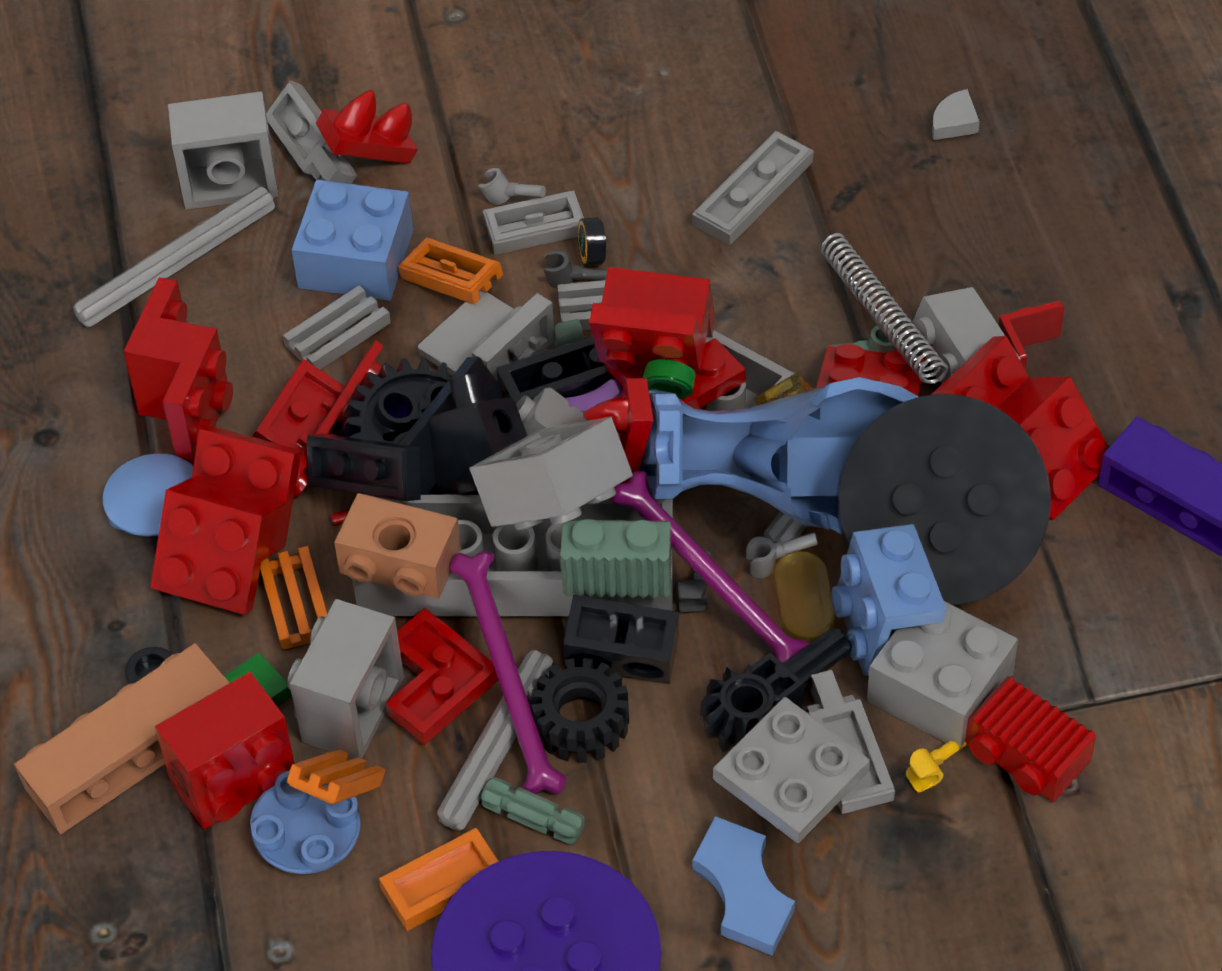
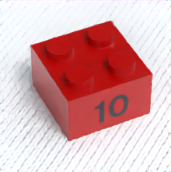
[155,672,295,830]

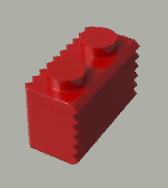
[965,676,1096,802]

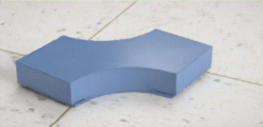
[692,816,795,956]

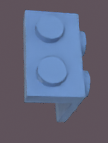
[832,524,947,676]

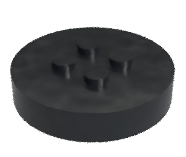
[836,394,1051,605]

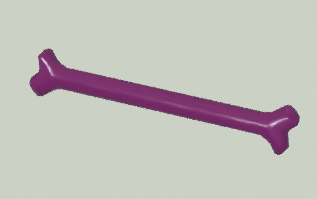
[611,471,810,663]
[449,550,566,795]

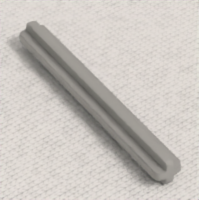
[73,186,275,327]

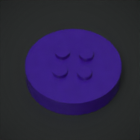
[431,851,661,971]

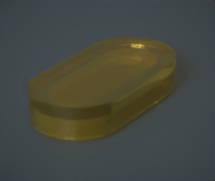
[774,551,834,643]

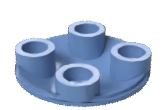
[103,454,193,536]
[250,771,361,874]

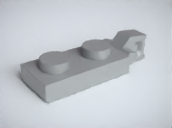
[266,81,357,184]
[806,670,895,814]

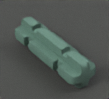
[481,777,585,844]

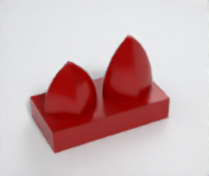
[316,89,418,164]
[583,378,654,483]

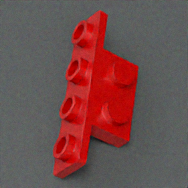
[252,340,384,499]

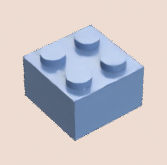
[291,179,414,301]

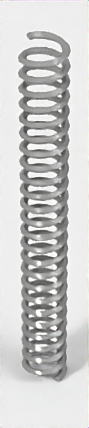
[821,233,948,384]

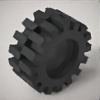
[531,658,629,763]

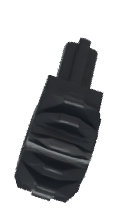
[700,629,852,753]

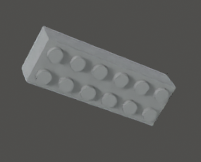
[352,495,673,616]

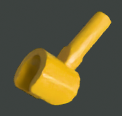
[906,741,968,792]

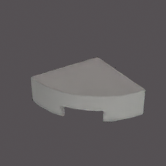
[932,89,980,140]

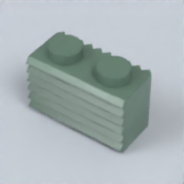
[560,519,672,599]

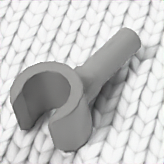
[478,168,546,206]
[746,532,818,578]

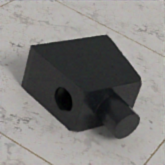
[429,373,527,495]

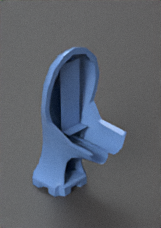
[639,377,919,534]

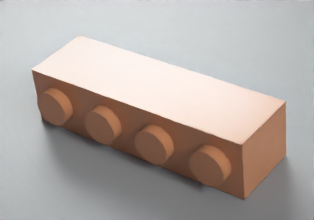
[13,643,229,835]

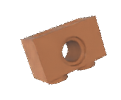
[334,493,461,599]

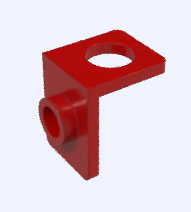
[998,301,1064,370]

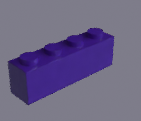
[1098,416,1222,557]

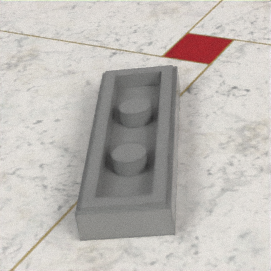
[692,131,814,246]

